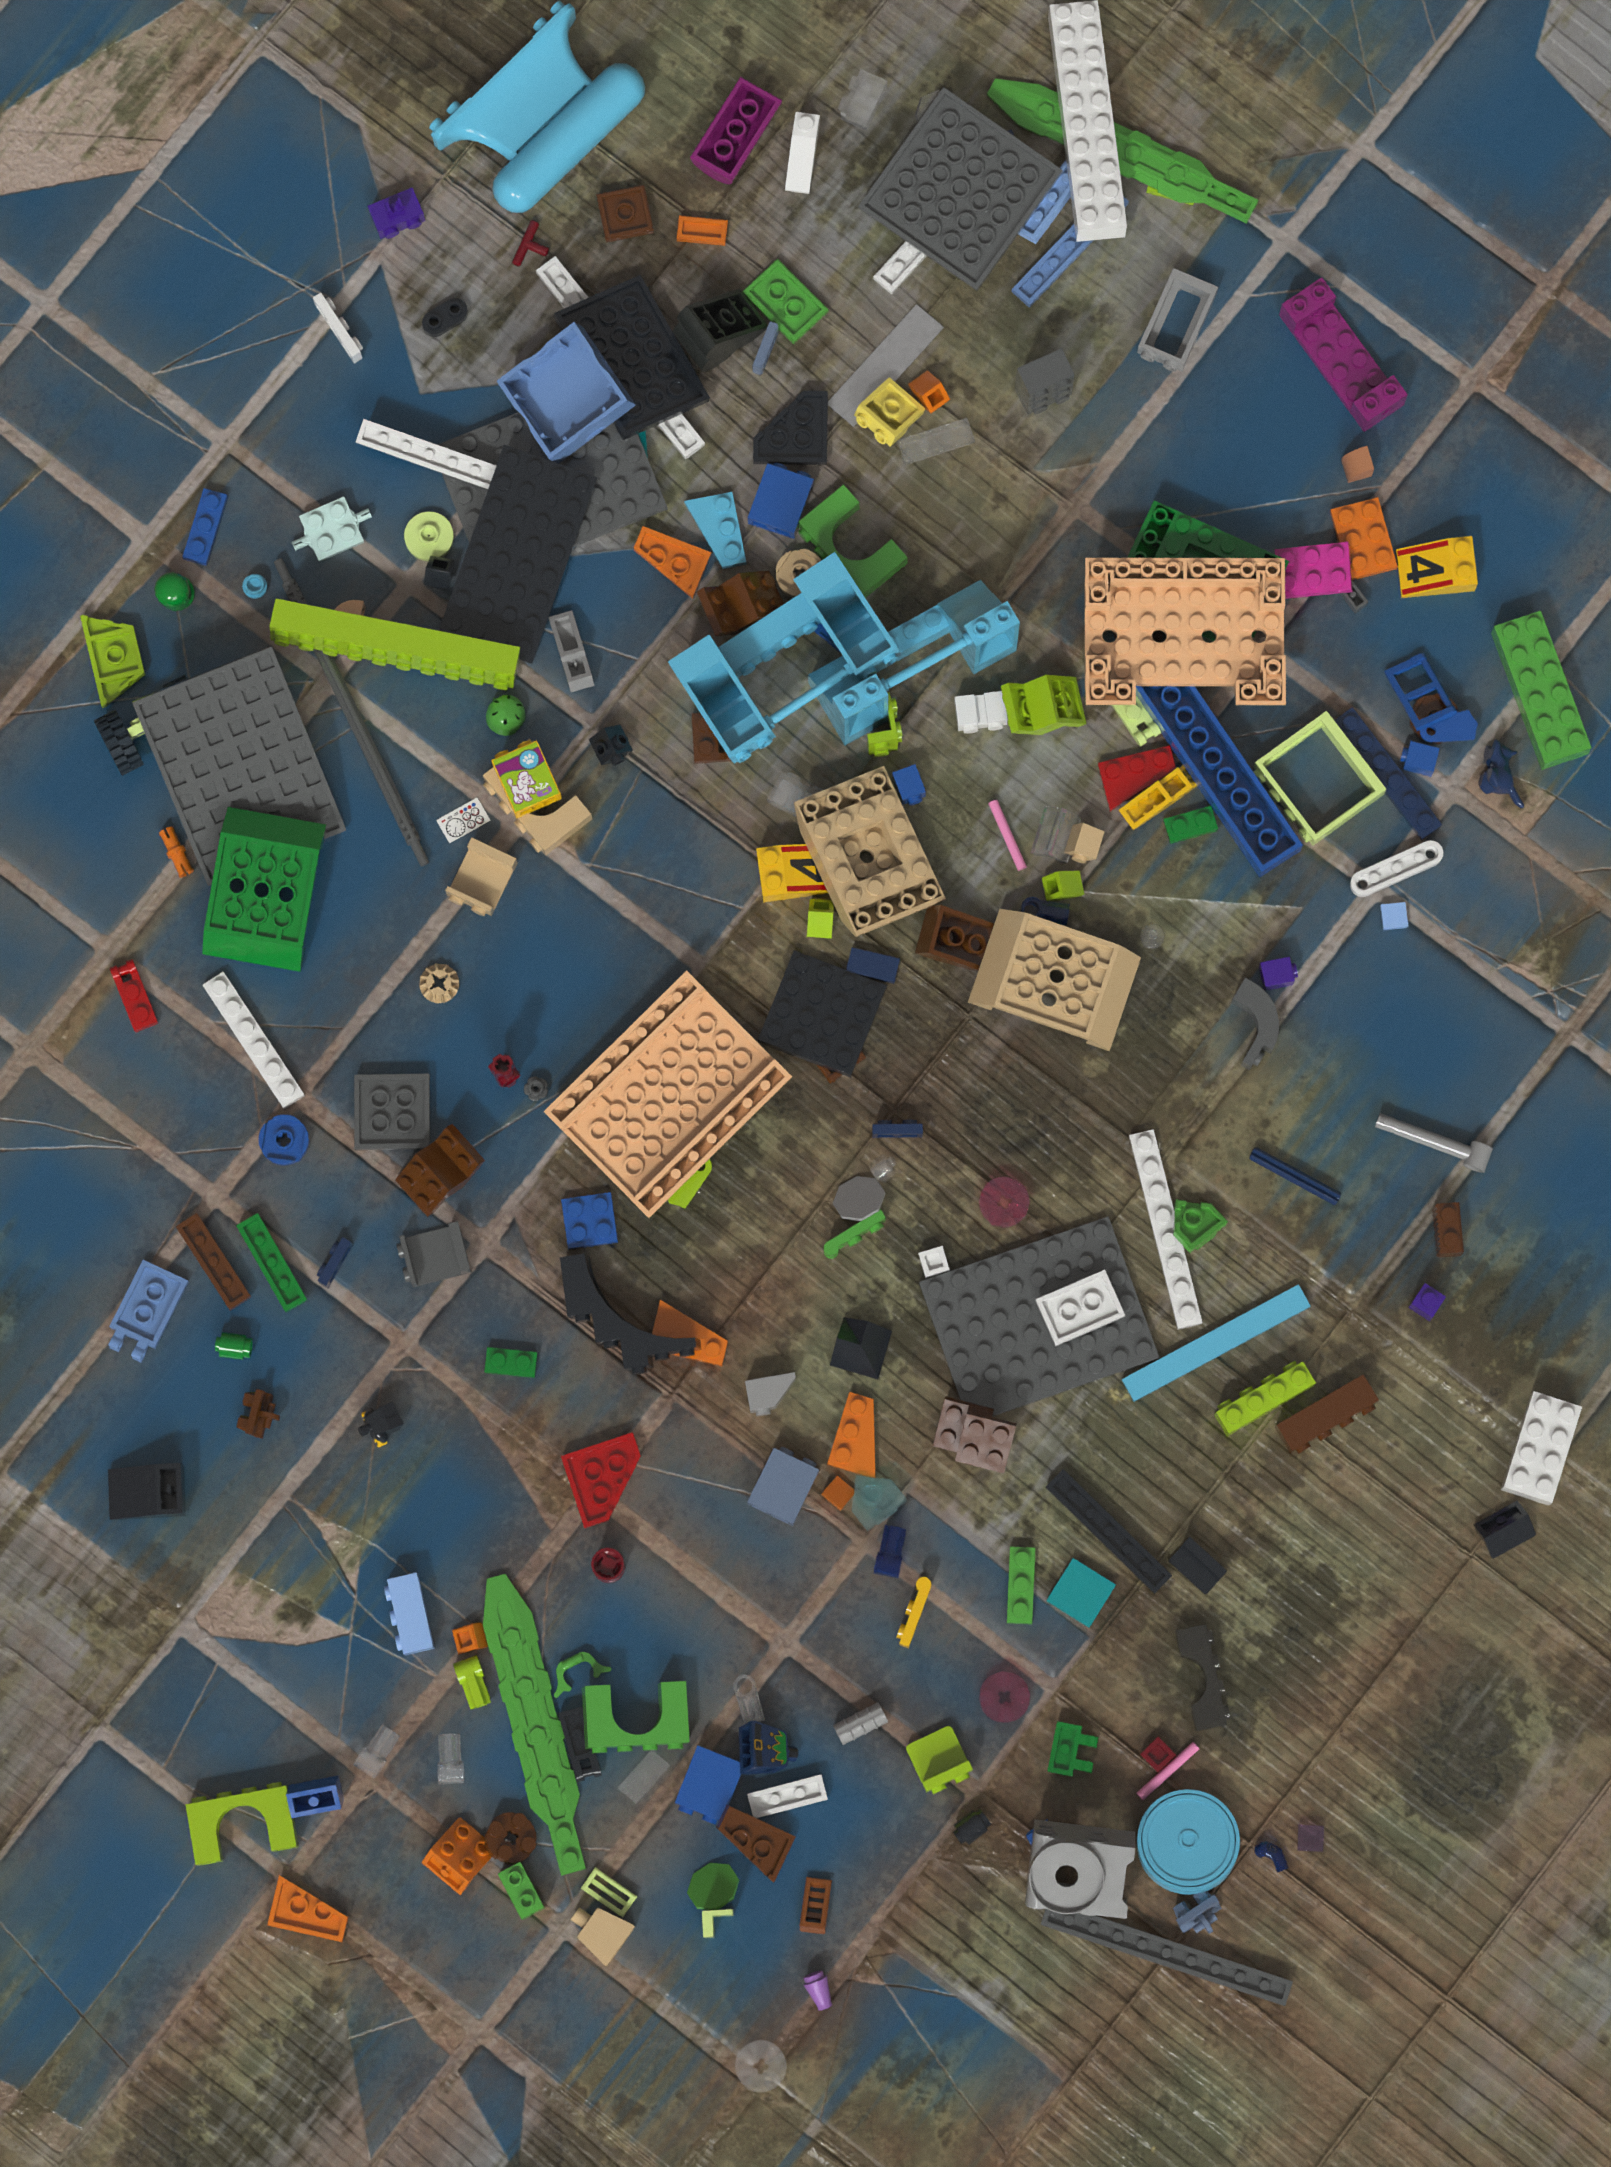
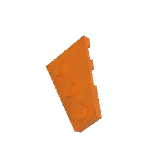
[652,1300,728,1366]

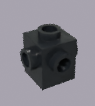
[589,725,633,766]

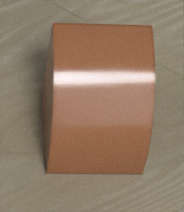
[1341,446,1374,483]

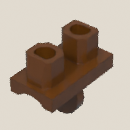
[237,1389,280,1439]

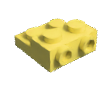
[854,377,925,447]

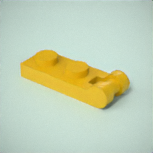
[896,1577,931,1649]

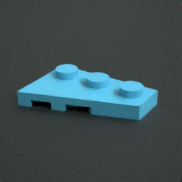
[684,492,747,569]

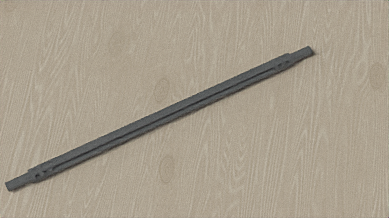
[274,558,430,867]

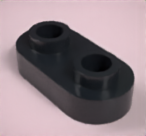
[422,298,468,337]

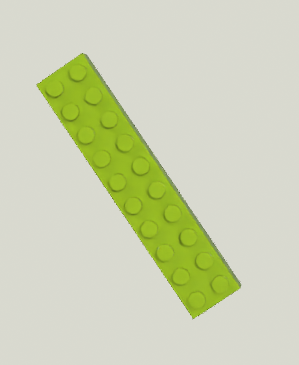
[270,599,520,690]

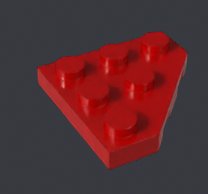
[561,1432,641,1529]

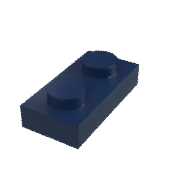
[872,1120,923,1138]
[317,1237,353,1289]

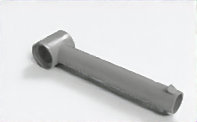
[1375,1113,1493,1173]

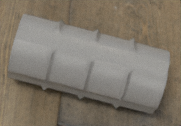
[833,1702,888,1745]

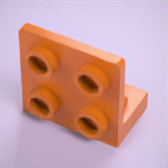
[422,1818,492,1895]

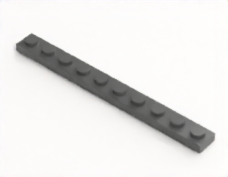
[1040,1909,1293,2006]

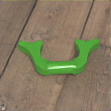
[554,1652,612,1698]

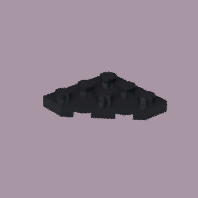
[753,391,828,465]

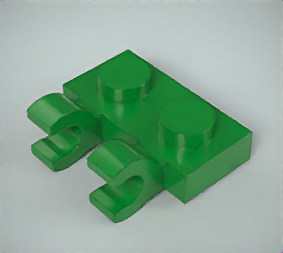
[1047,1721,1098,1777]

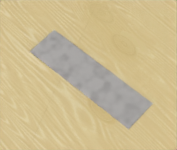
[828,304,944,427]

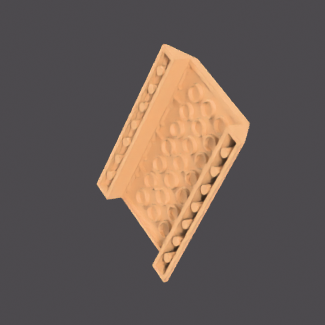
[544,971,792,1218]

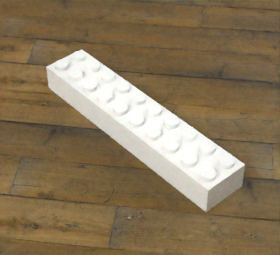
[1048,0,1127,242]

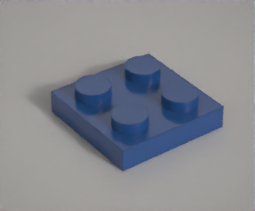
[561,1192,618,1250]

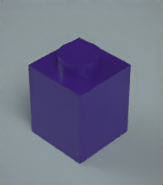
[1259,957,1298,991]
[1409,1283,1446,1321]

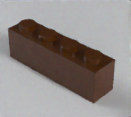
[1275,1374,1379,1454]

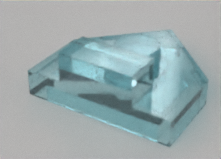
[851,1475,907,1532]

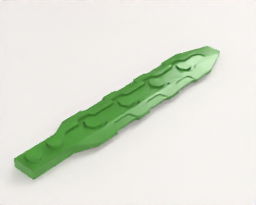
[987,78,1258,224]
[483,1574,586,1876]

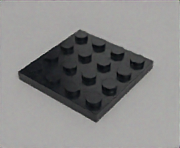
[758,950,887,1078]

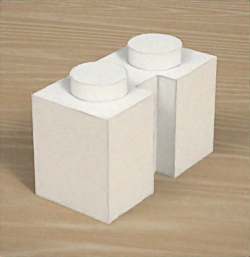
[954,691,1008,734]

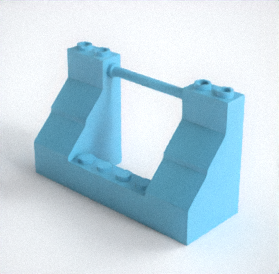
[668,552,901,764]
[808,580,1020,746]

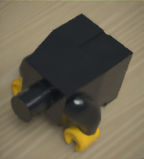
[358,1401,404,1447]

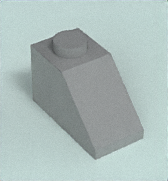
[745,1372,796,1416]

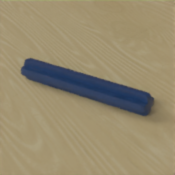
[1249,1147,1341,1205]

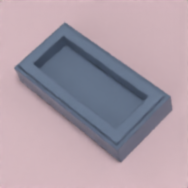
[752,321,779,375]

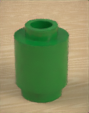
[215,1332,253,1360]

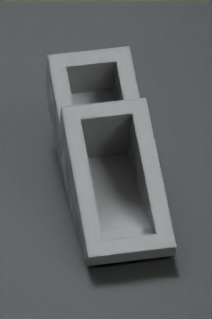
[548,610,594,692]

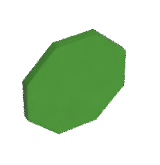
[687,1863,740,1910]

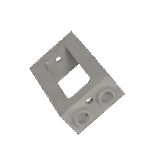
[1137,268,1218,372]

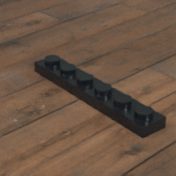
[1045,1469,1172,1594]

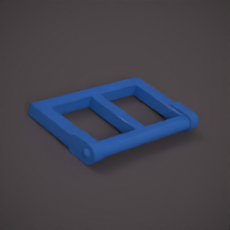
[1384,653,1457,731]

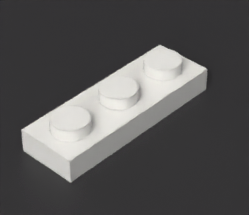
[313,292,363,364]
[747,1775,828,1818]

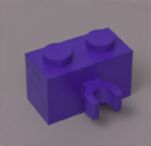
[367,187,425,239]

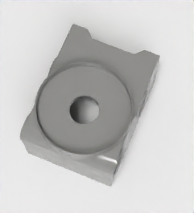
[1025,1819,1135,1919]

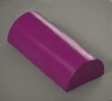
[690,77,782,184]

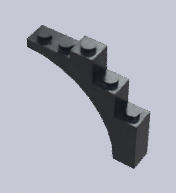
[560,1254,702,1375]

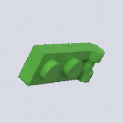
[824,1209,886,1259]

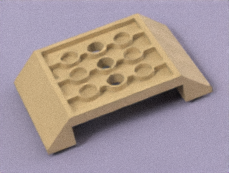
[968,909,1141,1051]

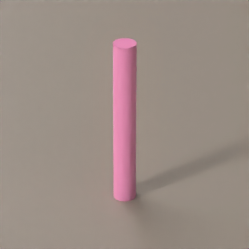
[988,800,1027,871]
[1136,1742,1199,1800]

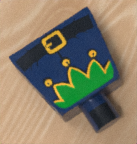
[739,1720,798,1775]

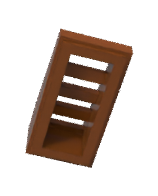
[800,1877,832,1934]

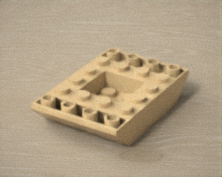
[794,766,946,937]

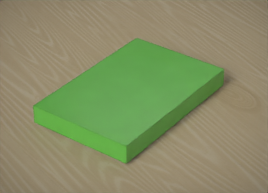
[742,259,829,345]

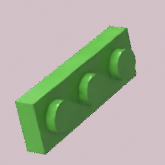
[1007,1547,1035,1624]

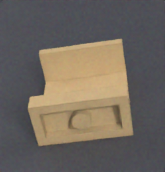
[445,837,518,916]

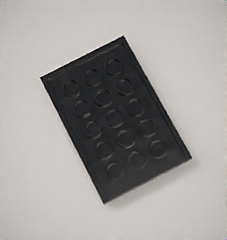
[553,275,710,440]

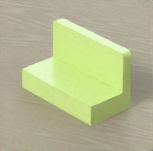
[702,1909,734,1938]

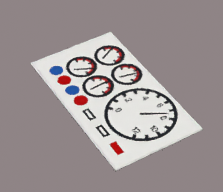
[436,798,490,843]

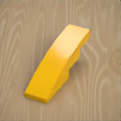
[1118,765,1197,830]

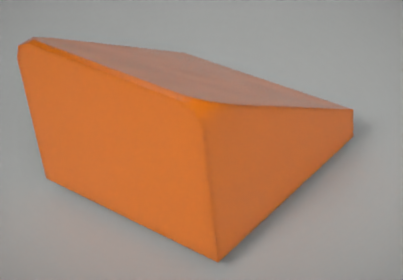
[821,1476,857,1511]
[452,1622,488,1655]

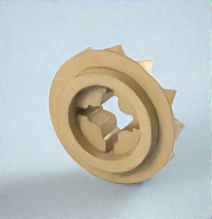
[419,963,459,1003]

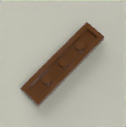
[176,1213,251,1311]

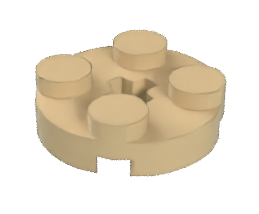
[776,549,821,598]

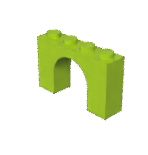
[185,1782,299,1866]

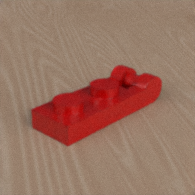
[109,959,159,1033]

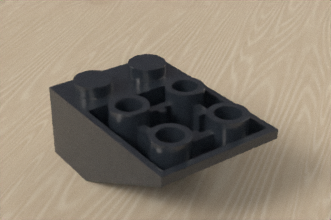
[108,1463,186,1520]

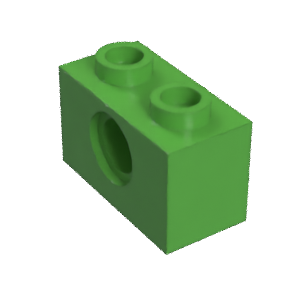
[498,1862,545,1920]

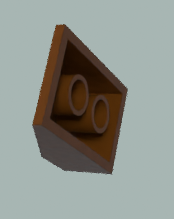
[915,905,994,972]

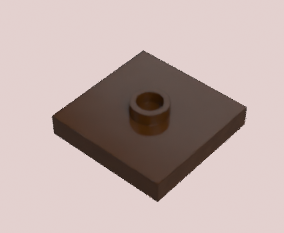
[596,185,654,243]

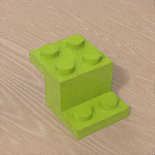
[1001,675,1086,735]

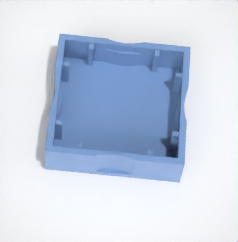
[497,322,636,464]

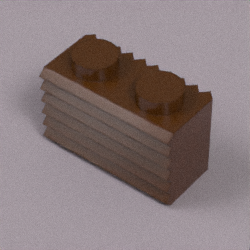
[1432,1202,1464,1258]

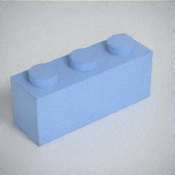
[384,1573,435,1655]

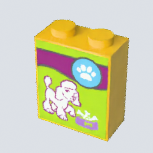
[491,740,562,819]

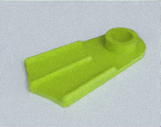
[668,1159,712,1209]

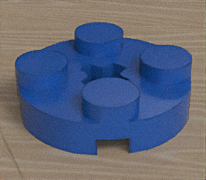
[258,1115,309,1166]

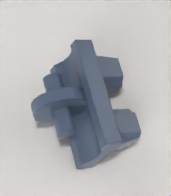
[1173,1891,1222,1934]

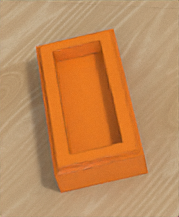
[677,215,728,246]

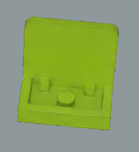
[867,692,902,757]
[906,1726,973,1795]

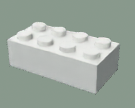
[1501,1391,1582,1506]

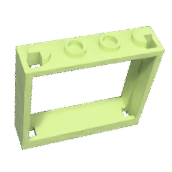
[1253,711,1386,846]

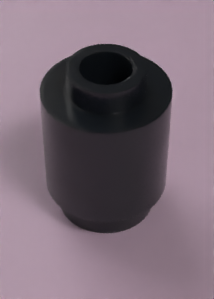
[953,1808,992,1845]

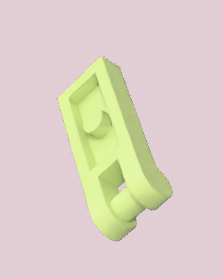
[1112,696,1161,747]

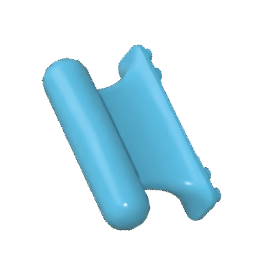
[429,0,645,213]

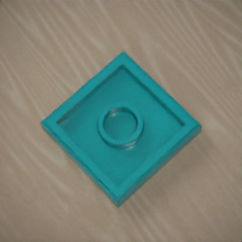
[1046,1558,1116,1628]

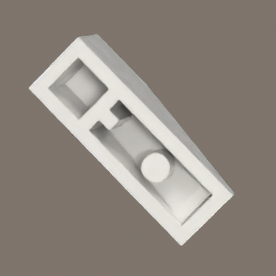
[785,112,820,194]

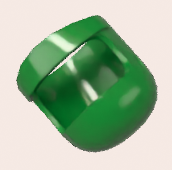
[154,572,195,611]

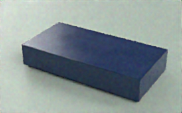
[846,948,900,984]

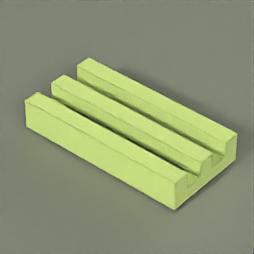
[581,1867,637,1918]

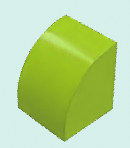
[1042,871,1085,902]
[807,899,834,939]

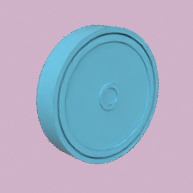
[1137,1789,1240,1895]

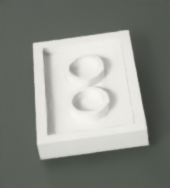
[1035,1270,1125,1347]

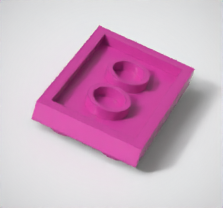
[1275,542,1353,599]

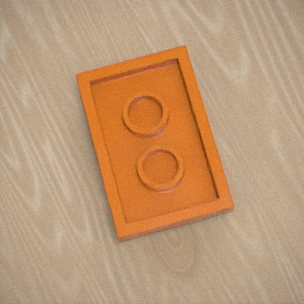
[1330,497,1398,580]

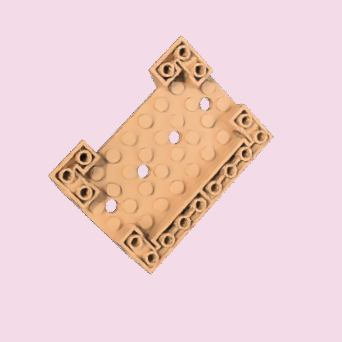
[1084,558,1286,705]

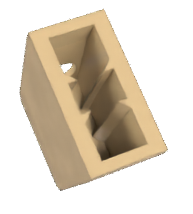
[571,1907,635,1967]

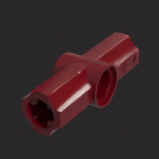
[488,1054,521,1088]

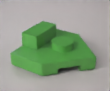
[1173,1199,1228,1253]

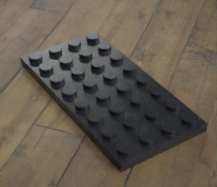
[439,445,597,664]

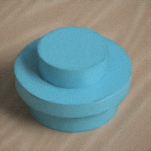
[242,574,267,599]

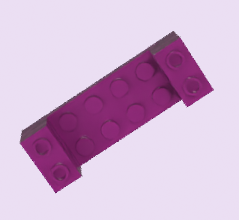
[1279,277,1408,432]

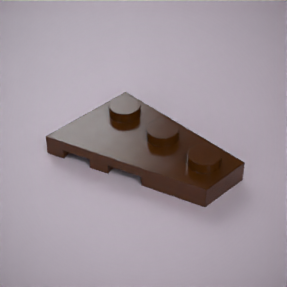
[716,1805,796,1883]

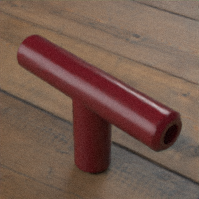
[512,220,549,267]

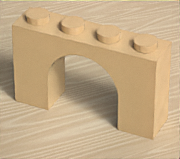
[483,739,592,856]

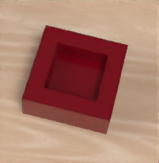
[1140,1737,1176,1773]

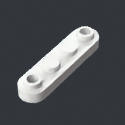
[1350,840,1443,897]

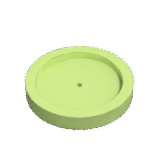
[404,512,454,561]

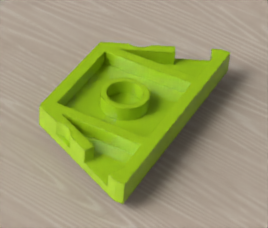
[80,615,145,708]

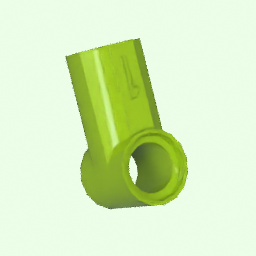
[453,1655,491,1710]

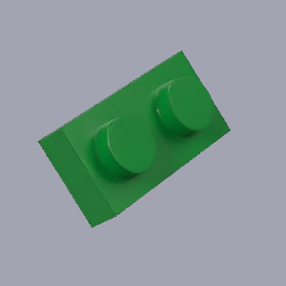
[1163,806,1218,844]
[484,1347,538,1378]

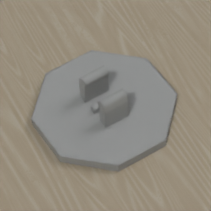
[833,1176,886,1221]

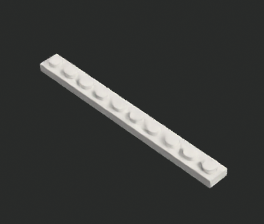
[536,256,705,460]

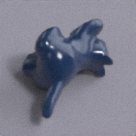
[1478,739,1524,808]

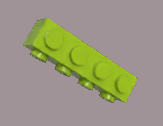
[1214,1361,1316,1437]

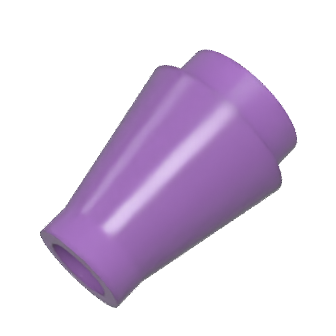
[803,1970,833,2011]

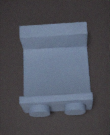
[747,1447,820,1526]

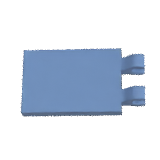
[108,1260,189,1363]

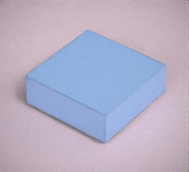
[1380,902,1408,930]

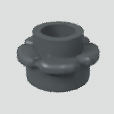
[524,1076,548,1101]

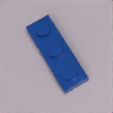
[182,488,228,566]

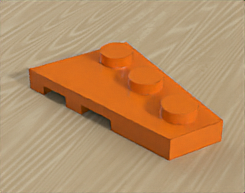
[634,526,711,599]
[827,1392,876,1479]
[267,1875,349,1942]

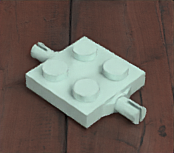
[291,497,372,562]

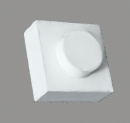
[918,1246,950,1278]

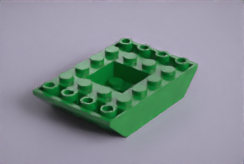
[1127,500,1289,641]

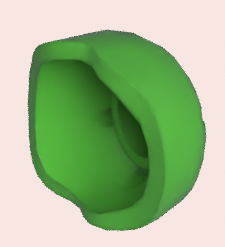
[486,695,526,736]

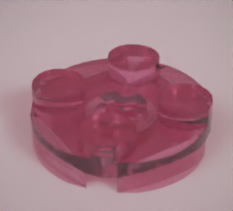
[979,1177,1029,1228]
[979,1671,1030,1723]

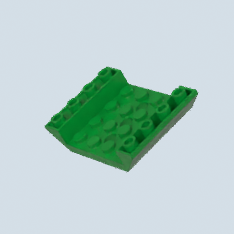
[202,807,327,972]

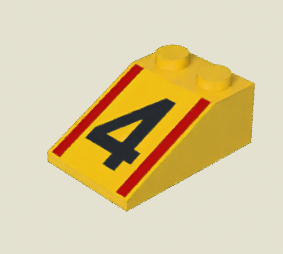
[1396,536,1478,598]
[756,844,829,903]

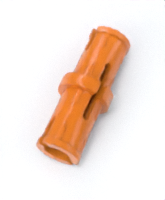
[159,826,194,878]

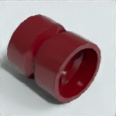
[591,1548,625,1583]

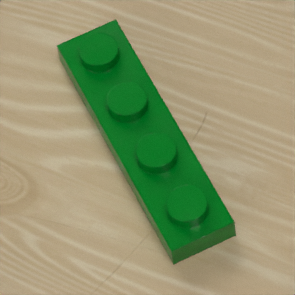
[236,1213,308,1313]

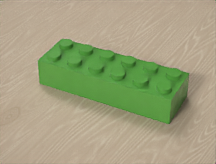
[1491,611,1592,770]

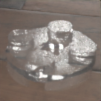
[735,2040,787,2092]

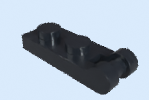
[558,1706,602,1783]

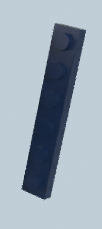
[1334,707,1442,841]

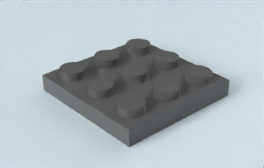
[354,1074,430,1150]

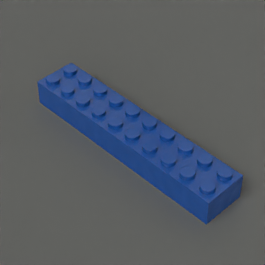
[1136,686,1303,878]

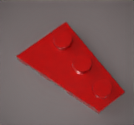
[1098,745,1176,812]

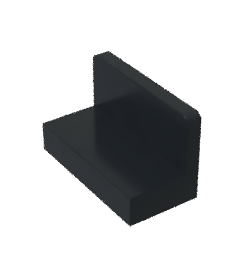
[1473,1500,1536,1559]
[1169,1537,1227,1594]

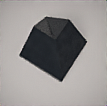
[830,1317,892,1380]

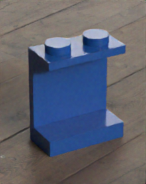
[748,463,814,539]
[675,1745,742,1825]

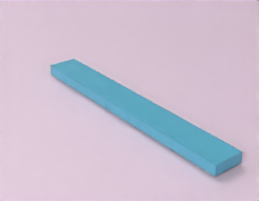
[1122,1284,1311,1402]

